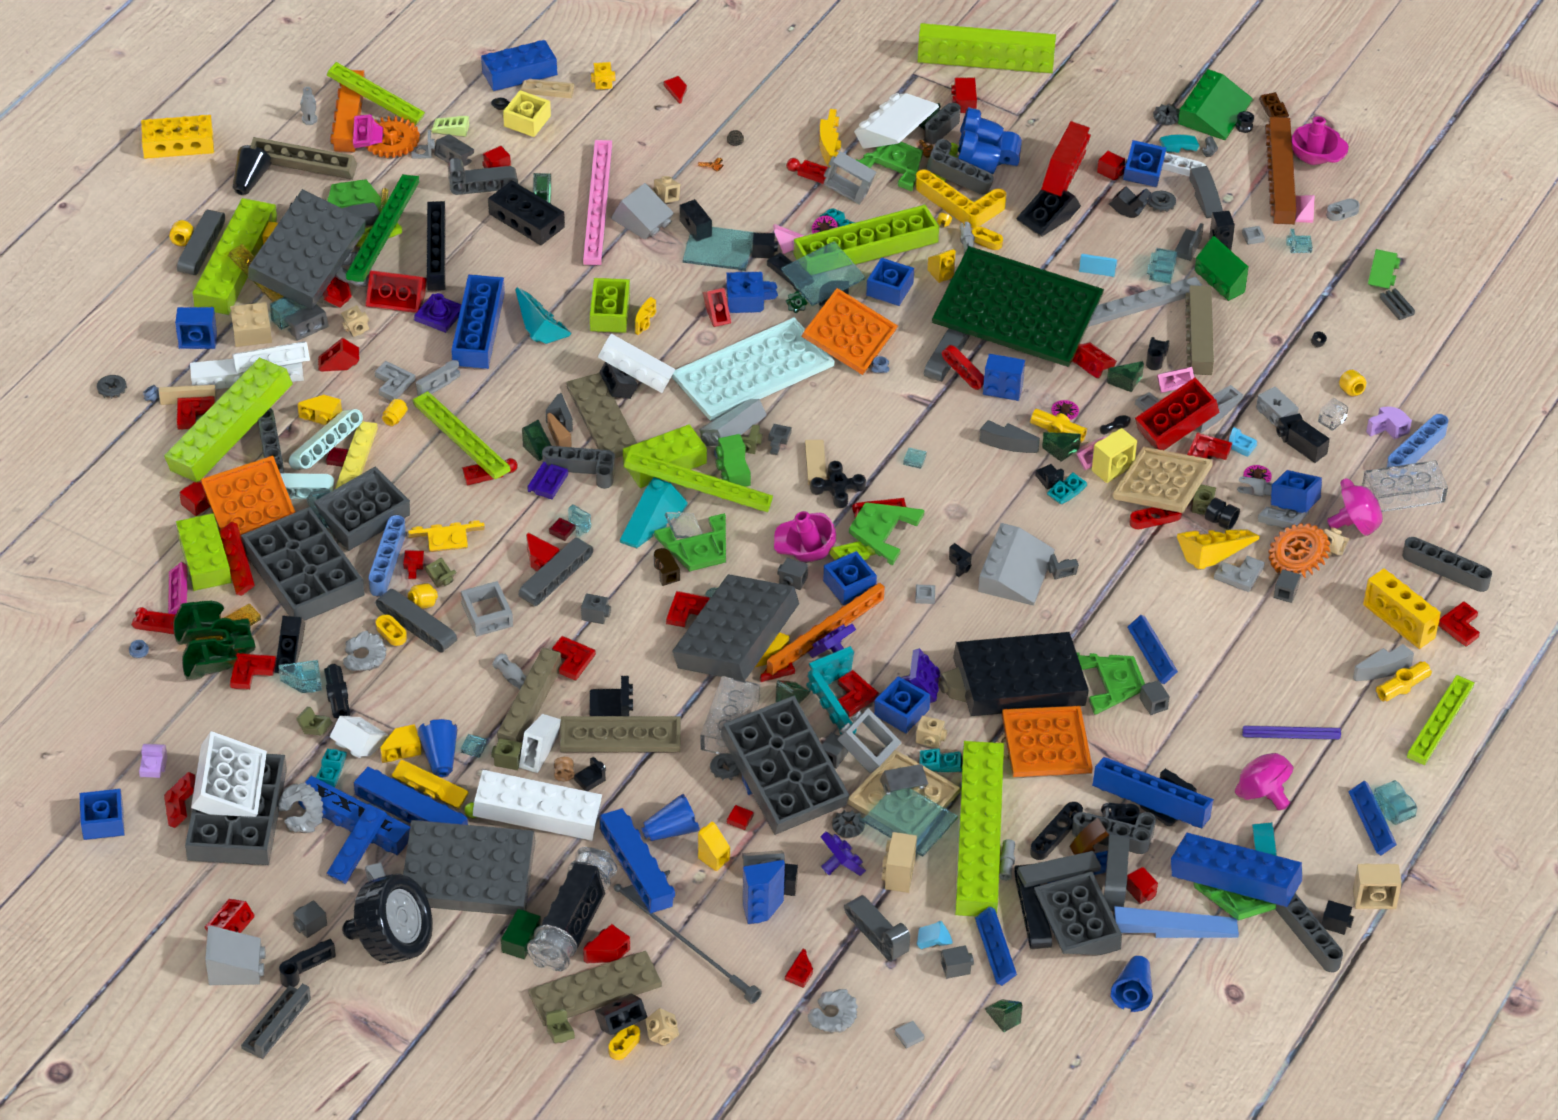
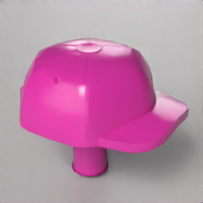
[1292,116,1349,165]
[1327,478,1383,536]
[774,511,836,562]
[1235,753,1294,810]

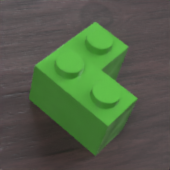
[1368,249,1401,289]
[716,434,751,487]

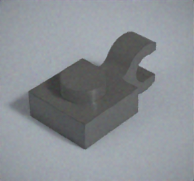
[768,424,792,455]

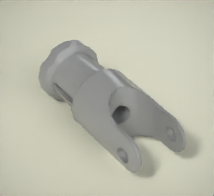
[300,87,318,125]
[1237,476,1273,496]
[492,654,527,690]

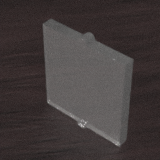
[665,511,703,538]

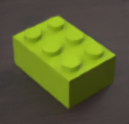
[590,278,630,333]

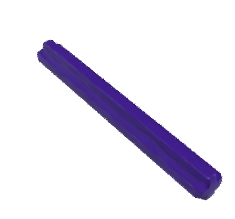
[1242,725,1341,740]

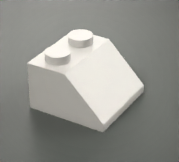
[330,716,390,758]

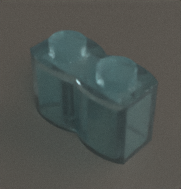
[1147,248,1178,284]
[1374,780,1417,825]

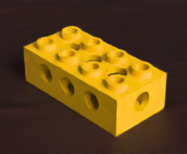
[141,115,214,159]
[1363,568,1441,649]

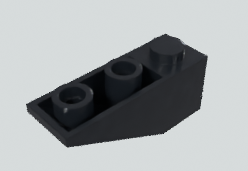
[274,616,305,675]

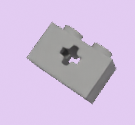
[1256,387,1299,427]

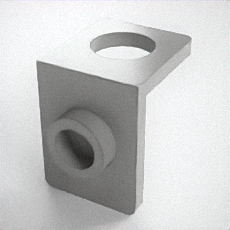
[411,130,435,159]

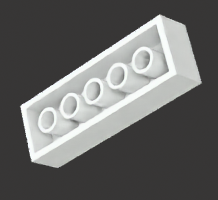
[473,770,602,841]

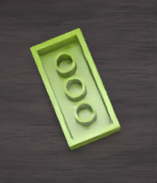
[623,424,707,488]
[176,513,231,591]

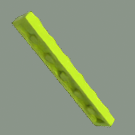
[327,62,425,126]
[1407,675,1475,765]

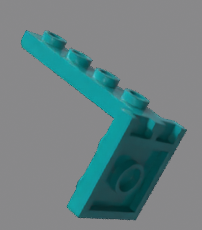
[806,646,857,735]

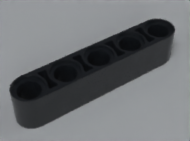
[1014,864,1052,950]

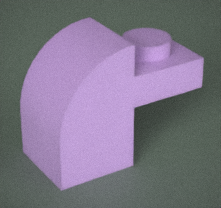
[1366,407,1412,440]
[139,744,168,778]

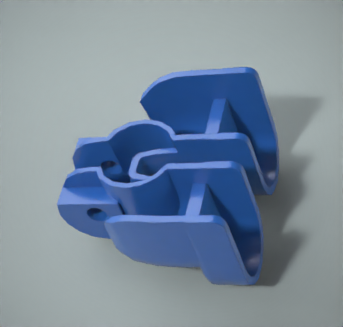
[958,107,1022,174]

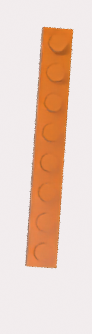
[767,583,885,676]

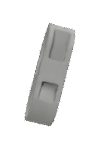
[1326,199,1360,221]

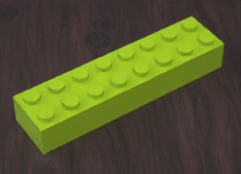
[918,23,1056,73]
[193,198,277,315]
[793,205,939,276]
[164,357,293,482]

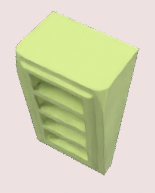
[432,116,469,137]

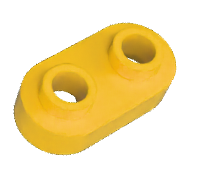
[376,615,407,646]

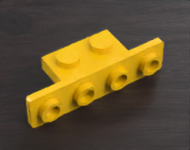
[408,520,485,552]
[392,760,469,809]

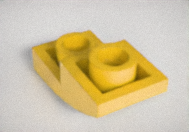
[635,297,657,335]

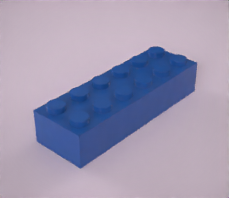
[451,274,505,369]
[1171,833,1302,907]

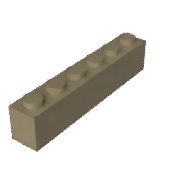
[250,137,357,180]
[1185,285,1214,375]
[497,648,561,743]

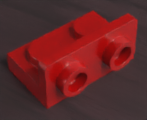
[323,276,352,308]
[1072,342,1117,379]
[205,899,255,933]

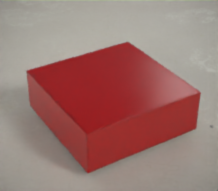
[727,805,754,830]

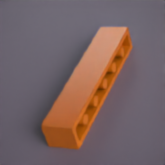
[330,70,365,152]

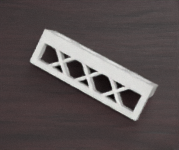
[232,341,310,373]

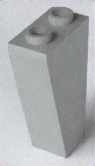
[699,399,767,446]

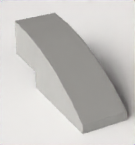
[1196,385,1244,433]
[1353,644,1414,681]

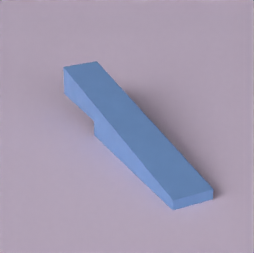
[1113,906,1239,938]

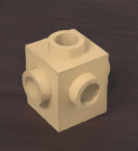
[653,176,681,203]
[341,305,369,337]
[1324,527,1350,556]
[916,715,947,749]
[645,1008,679,1046]

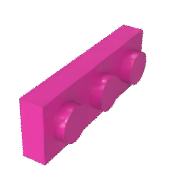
[168,562,188,614]

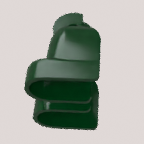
[173,600,256,680]

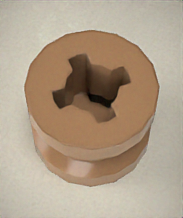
[554,756,574,782]

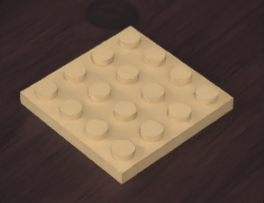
[1113,447,1213,513]
[847,750,960,838]

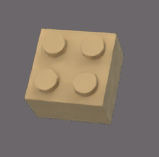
[230,302,272,347]
[882,832,917,893]
[1353,863,1402,909]

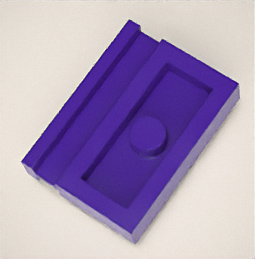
[527,462,568,500]

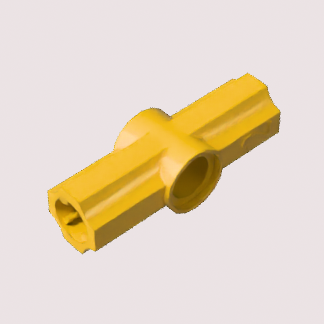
[1030,409,1087,443]
[1376,661,1432,702]

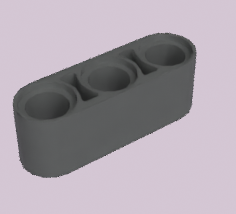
[924,103,961,144]

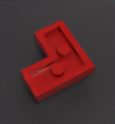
[177,396,215,430]
[1187,433,1232,460]
[666,591,710,628]
[1438,601,1480,647]
[552,636,596,681]
[230,653,276,690]
[838,670,879,717]
[164,772,196,828]

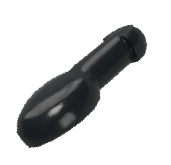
[491,97,510,110]
[1100,415,1131,434]

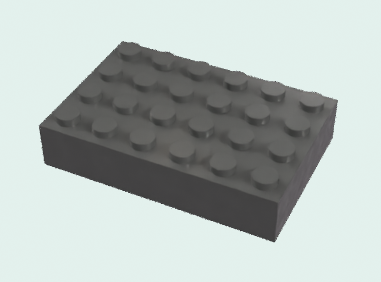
[248,189,366,310]
[241,507,365,621]
[672,574,799,682]
[720,696,849,835]
[185,754,287,865]
[403,820,536,915]

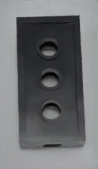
[488,181,565,245]

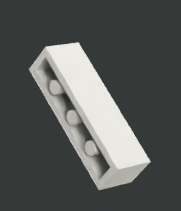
[598,334,675,393]

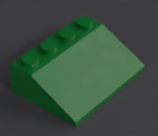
[1178,69,1253,141]

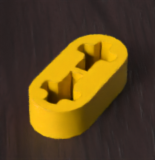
[972,226,1003,250]
[608,1025,640,1060]

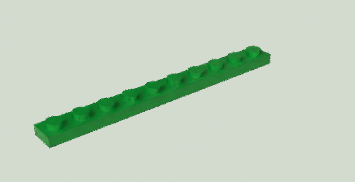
[346,174,420,282]

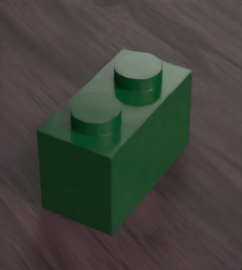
[501,909,543,960]

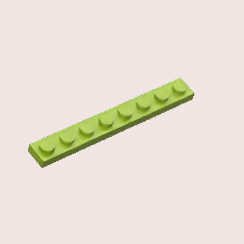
[413,391,510,480]
[624,450,773,512]

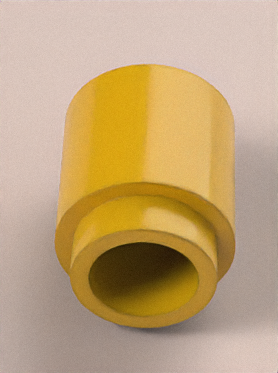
[382,399,408,426]

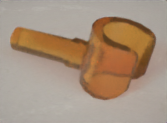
[919,140,934,158]
[698,158,724,171]

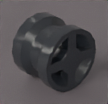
[1236,111,1254,133]

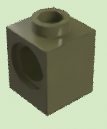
[1192,484,1216,515]
[491,738,523,771]

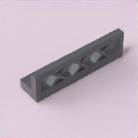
[241,983,311,1059]

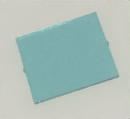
[683,227,755,271]
[781,241,865,306]
[863,788,958,857]

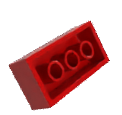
[1135,377,1220,451]

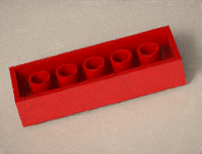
[1041,121,1091,196]

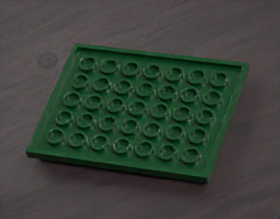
[932,246,1104,367]

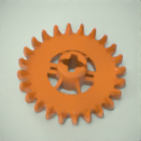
[365,115,420,158]
[1268,523,1330,578]

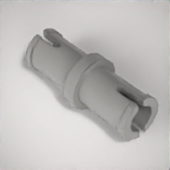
[959,222,975,254]
[999,839,1015,881]

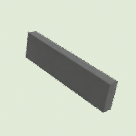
[1017,851,1101,887]

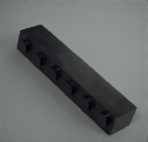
[427,201,446,291]

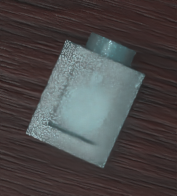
[1286,229,1313,253]
[568,504,591,538]

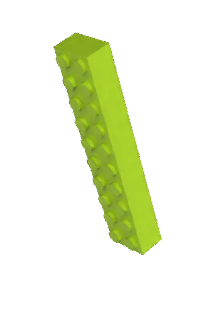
[955,741,1004,917]

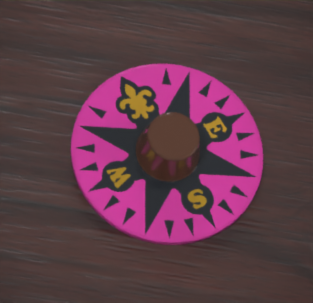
[812,216,838,234]
[1051,400,1079,420]
[1244,465,1272,482]

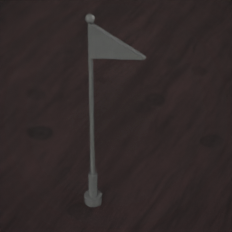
[614,870,762,1004]

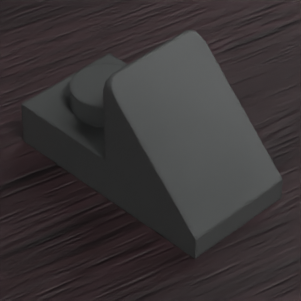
[546,393,573,432]

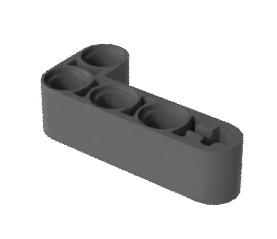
[926,139,994,195]
[448,158,518,195]
[542,446,615,489]
[1072,812,1156,854]
[1104,834,1130,911]
[844,895,910,962]

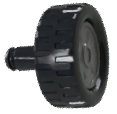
[342,874,433,964]

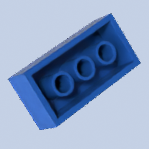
[481,40,558,91]

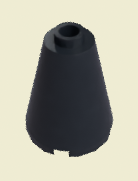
[232,145,272,195]

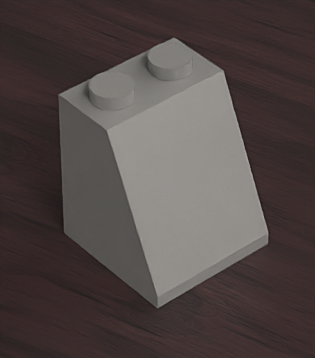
[611,183,674,240]
[205,926,266,985]

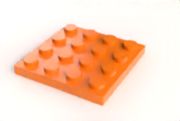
[801,288,898,375]
[201,456,296,539]
[1002,706,1093,777]

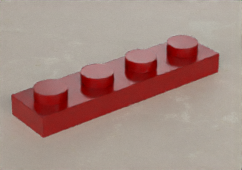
[219,522,255,596]

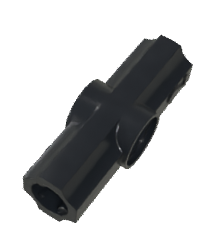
[324,664,350,719]

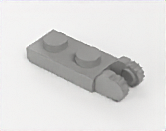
[416,360,460,396]

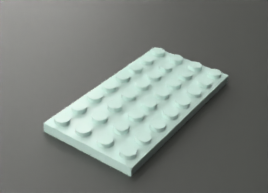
[671,317,834,421]

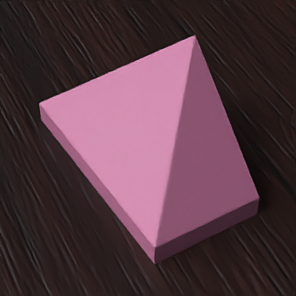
[1295,195,1315,223]
[773,224,805,254]
[1157,367,1194,393]
[1076,436,1106,470]

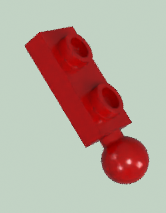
[786,158,828,184]
[462,458,518,486]

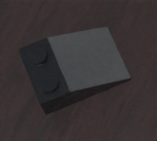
[1016,190,1081,237]

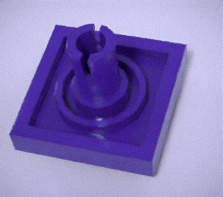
[414,293,462,333]
[808,624,856,658]
[902,648,941,703]
[820,831,866,876]

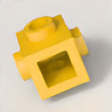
[591,62,615,89]

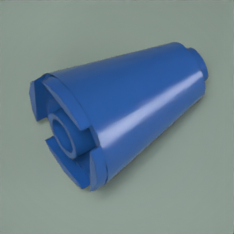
[418,719,458,778]
[641,793,700,841]
[1111,956,1153,1012]

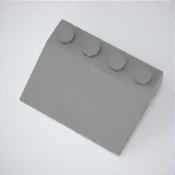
[978,523,1055,606]

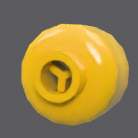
[169,220,194,247]
[1339,369,1367,397]
[407,583,438,609]

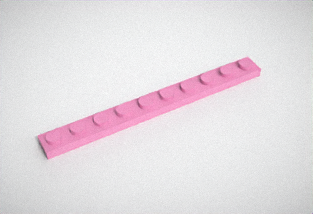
[583,140,612,265]

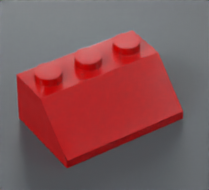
[366,270,427,313]

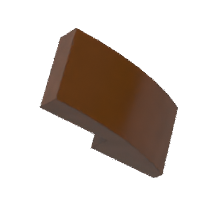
[1259,92,1289,118]
[1069,818,1109,855]

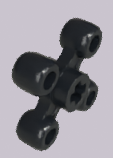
[810,461,866,508]

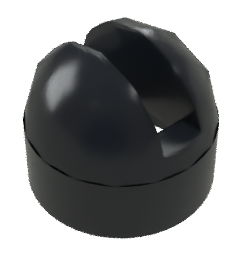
[1311,331,1327,347]

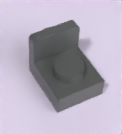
[1047,554,1079,580]

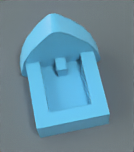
[1229,427,1257,457]
[917,921,953,949]

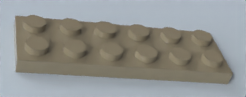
[566,373,637,458]
[560,716,681,752]
[528,951,662,1026]

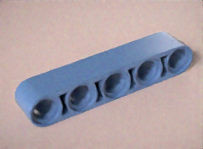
[1386,414,1449,478]
[369,515,406,596]

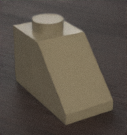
[939,667,967,703]

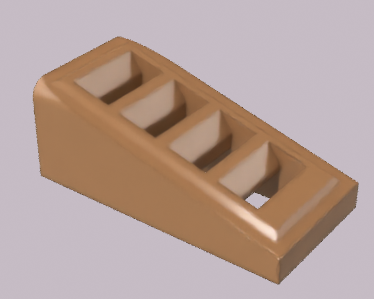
[547,413,572,447]

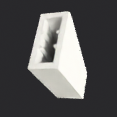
[519,714,561,773]

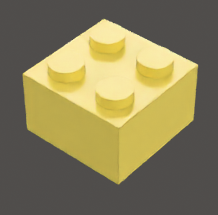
[503,90,551,137]
[1092,428,1137,483]

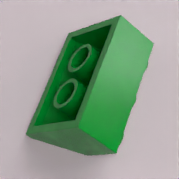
[1194,236,1249,301]

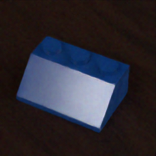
[743,860,785,924]

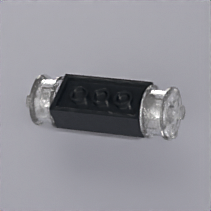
[527,847,617,971]

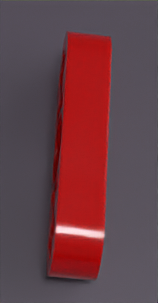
[942,345,984,390]
[1129,507,1182,530]

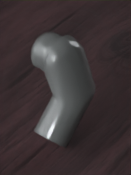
[1202,136,1218,157]

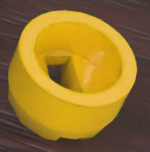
[937,213,952,227]

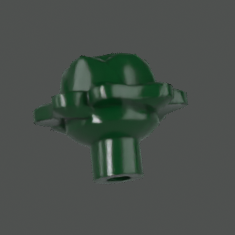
[786,291,808,313]

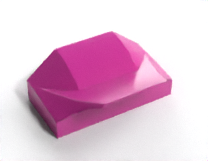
[353,114,383,148]

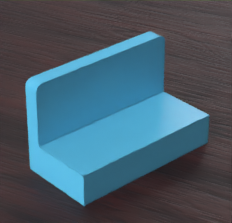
[1079,254,1117,277]

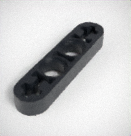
[1030,802,1083,860]

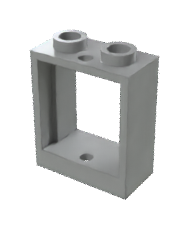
[823,151,876,205]
[461,581,513,637]
[837,708,902,774]

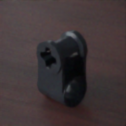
[1146,337,1170,370]
[1101,803,1140,825]

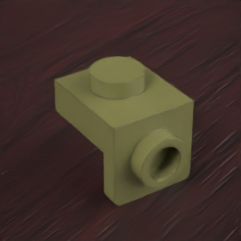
[741,424,763,454]
[425,557,457,587]
[296,707,333,736]
[545,1008,575,1043]

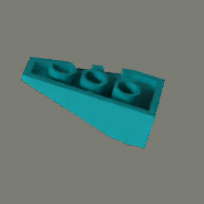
[515,287,572,344]
[620,477,688,548]

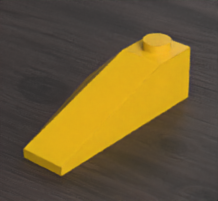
[1177,529,1260,569]

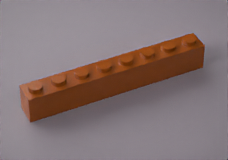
[1265,117,1297,225]

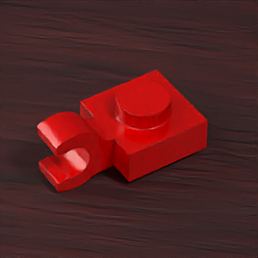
[403,550,424,579]

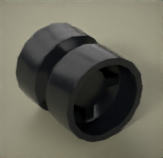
[1205,497,1240,530]

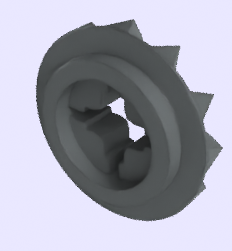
[1153,104,1180,125]
[1148,190,1176,213]
[97,375,127,399]
[710,753,740,781]
[832,810,865,838]

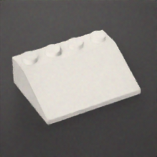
[854,93,939,149]
[191,731,267,817]

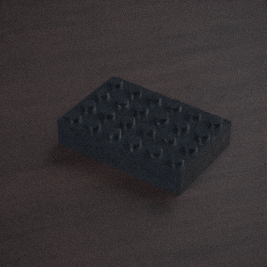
[953,632,1089,717]

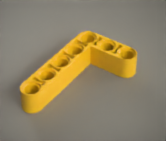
[915,170,1007,228]

